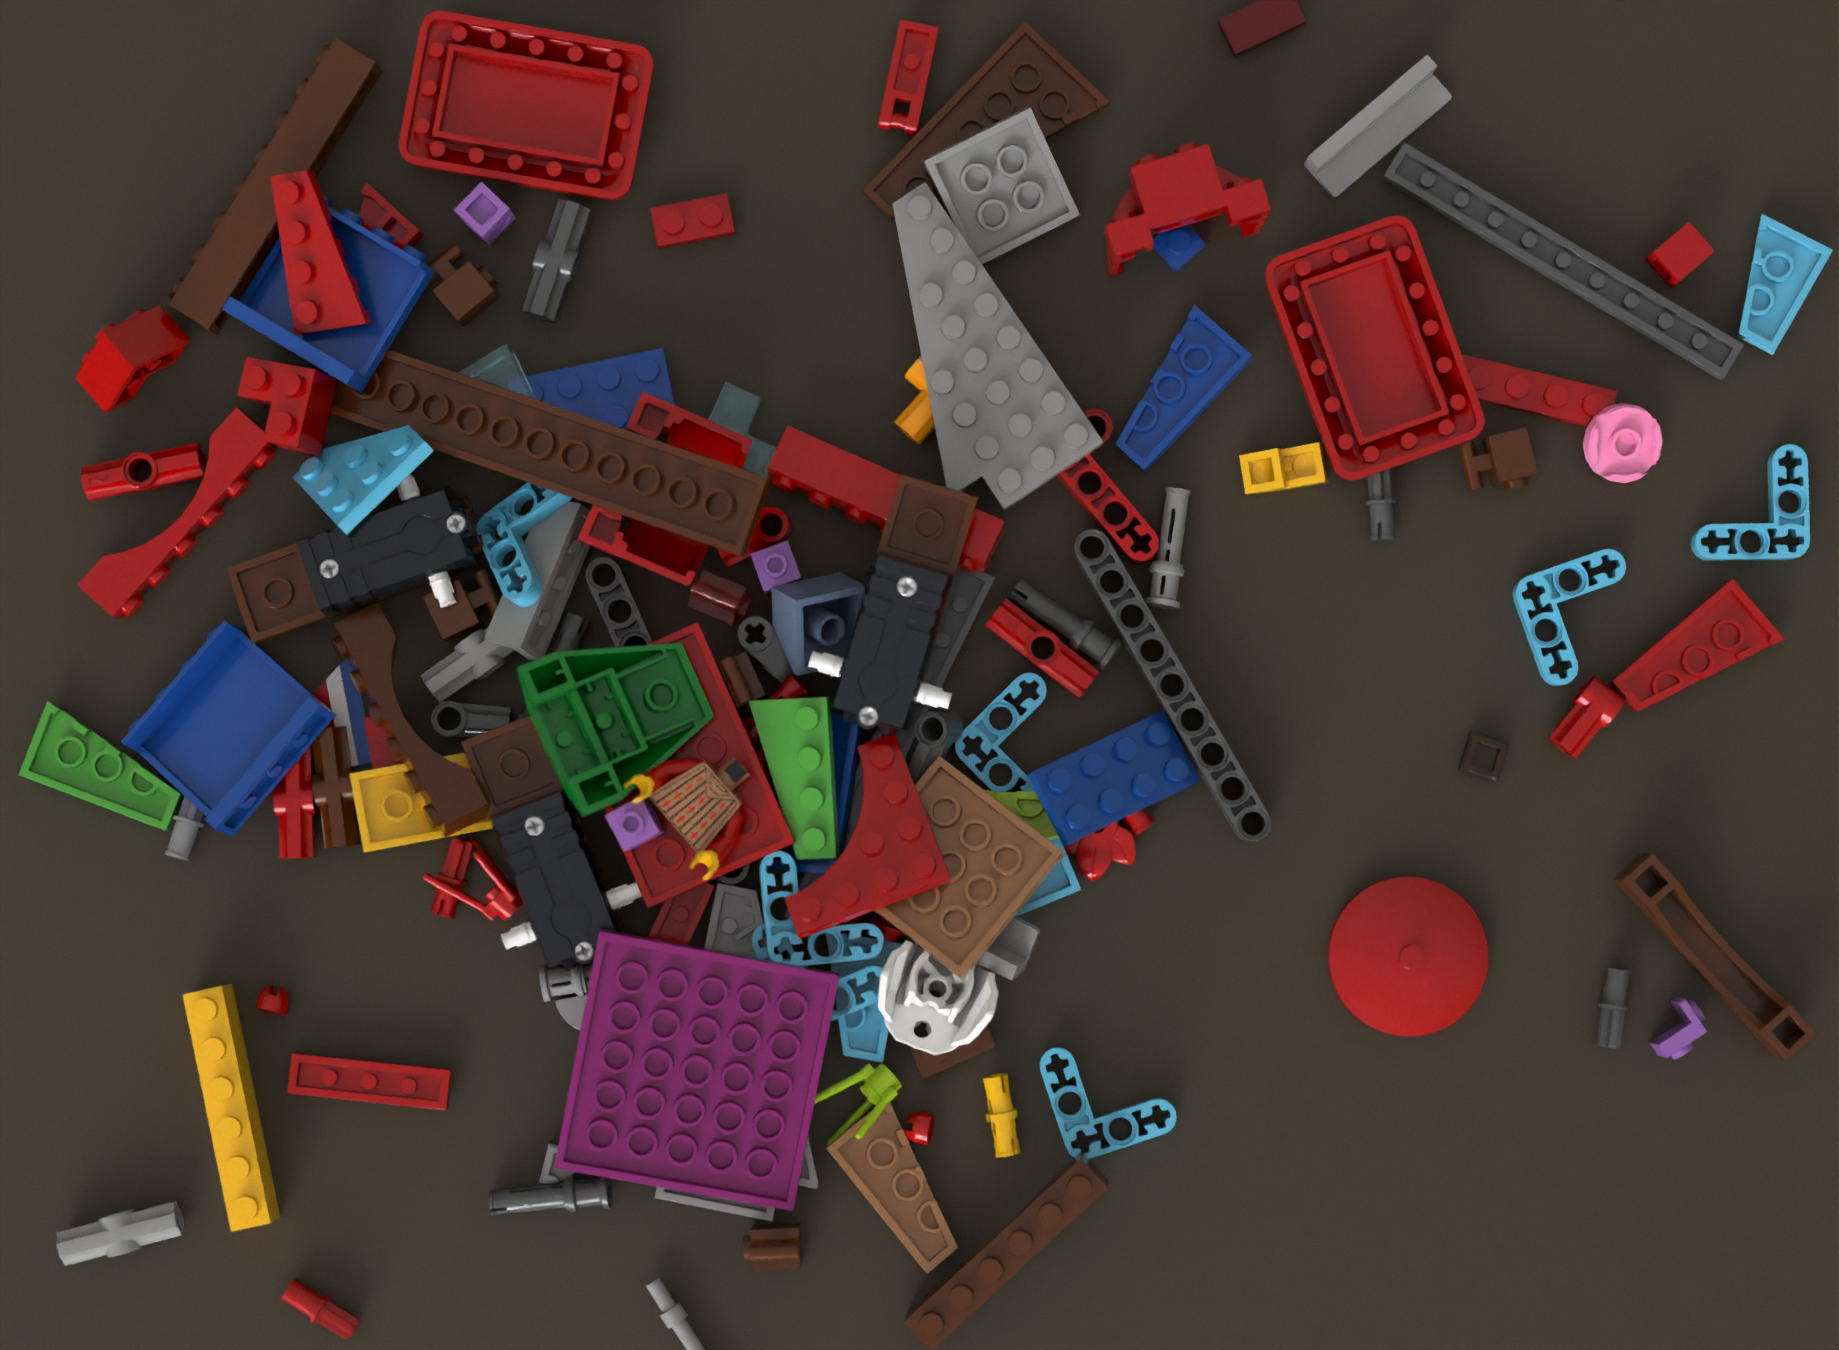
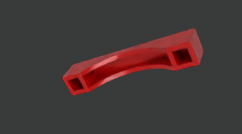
[77,407,277,619]

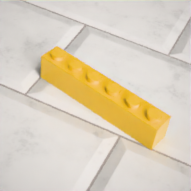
[182,984,281,1232]

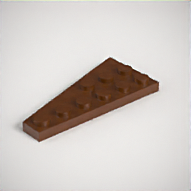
[862,22,1111,220]

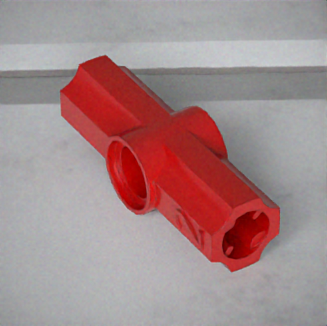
[80,443,206,501]
[985,598,1100,699]
[273,744,319,859]

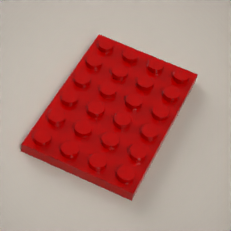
[604,622,795,908]

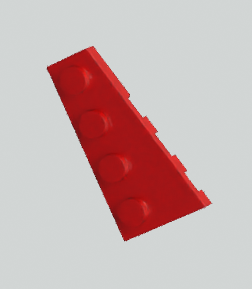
[271,170,373,335]
[1610,579,1785,712]

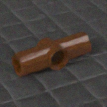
[312,726,361,849]

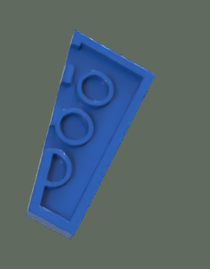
[1115,305,1253,473]

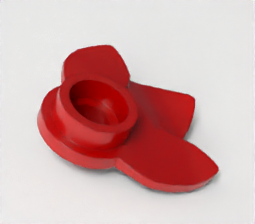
[1064,821,1136,881]

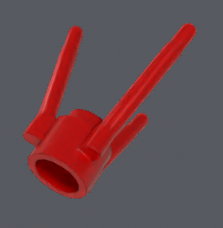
[423,838,523,921]

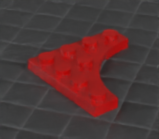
[784,733,951,939]

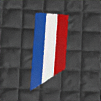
[313,659,372,767]

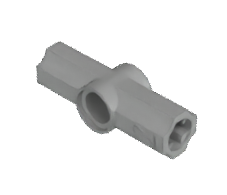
[420,628,516,703]
[56,1201,184,1266]

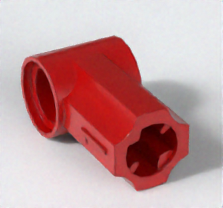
[716,507,793,569]
[1548,675,1626,758]

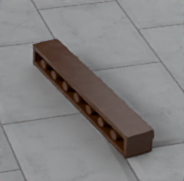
[168,38,383,336]

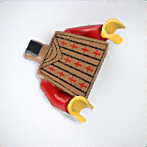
[624,757,750,880]

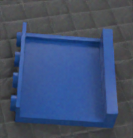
[222,195,435,393]
[121,620,336,837]

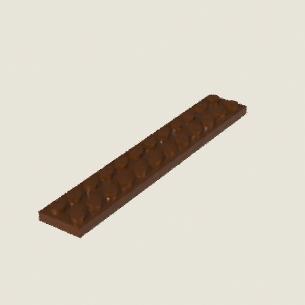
[330,350,772,557]

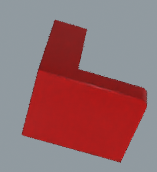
[1645,222,1714,289]

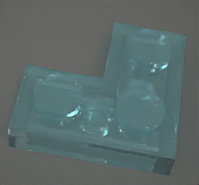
[708,381,776,478]

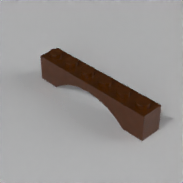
[331,603,488,837]
[1613,853,1817,1061]
[903,1151,1109,1350]

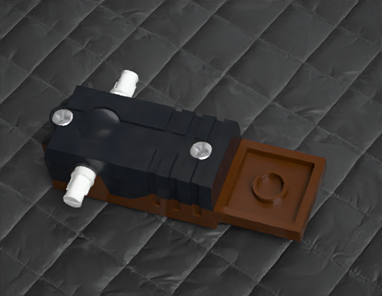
[226,473,484,644]
[808,473,979,735]
[461,715,643,971]

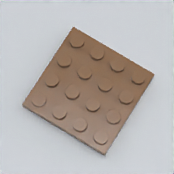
[875,756,1064,980]

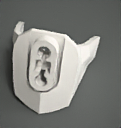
[878,940,999,1055]

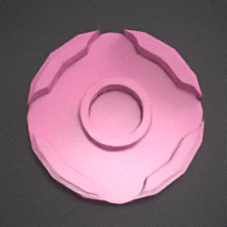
[1583,403,1663,483]

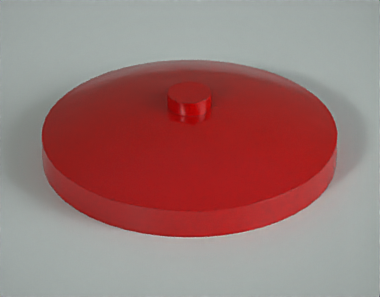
[1327,877,1489,1036]

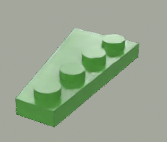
[749,696,840,860]
[18,701,184,831]

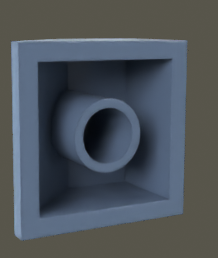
[771,572,865,676]

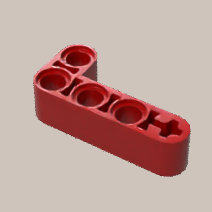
[1056,409,1159,565]

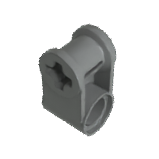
[737,616,796,685]

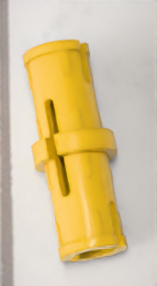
[982,1073,1021,1157]

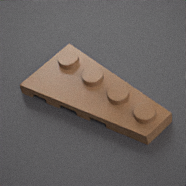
[826,1102,958,1274]

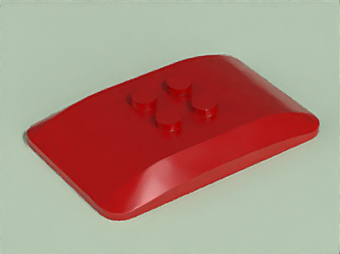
[399,11,654,200]
[1264,215,1485,481]

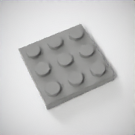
[922,107,1080,264]

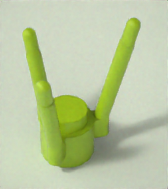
[814,1063,902,1145]

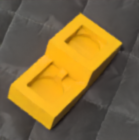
[1239,442,1328,495]

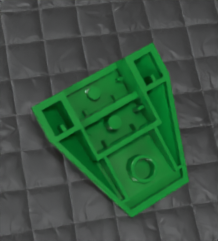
[517,643,714,817]

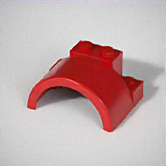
[1104,142,1271,277]
[578,391,752,586]

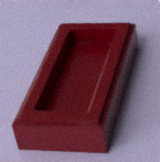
[1218,0,1306,58]

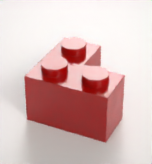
[75,305,190,413]
[237,357,338,456]

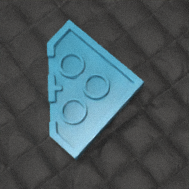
[293,425,434,534]

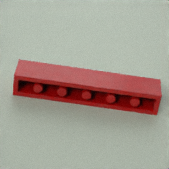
[767,426,1005,573]

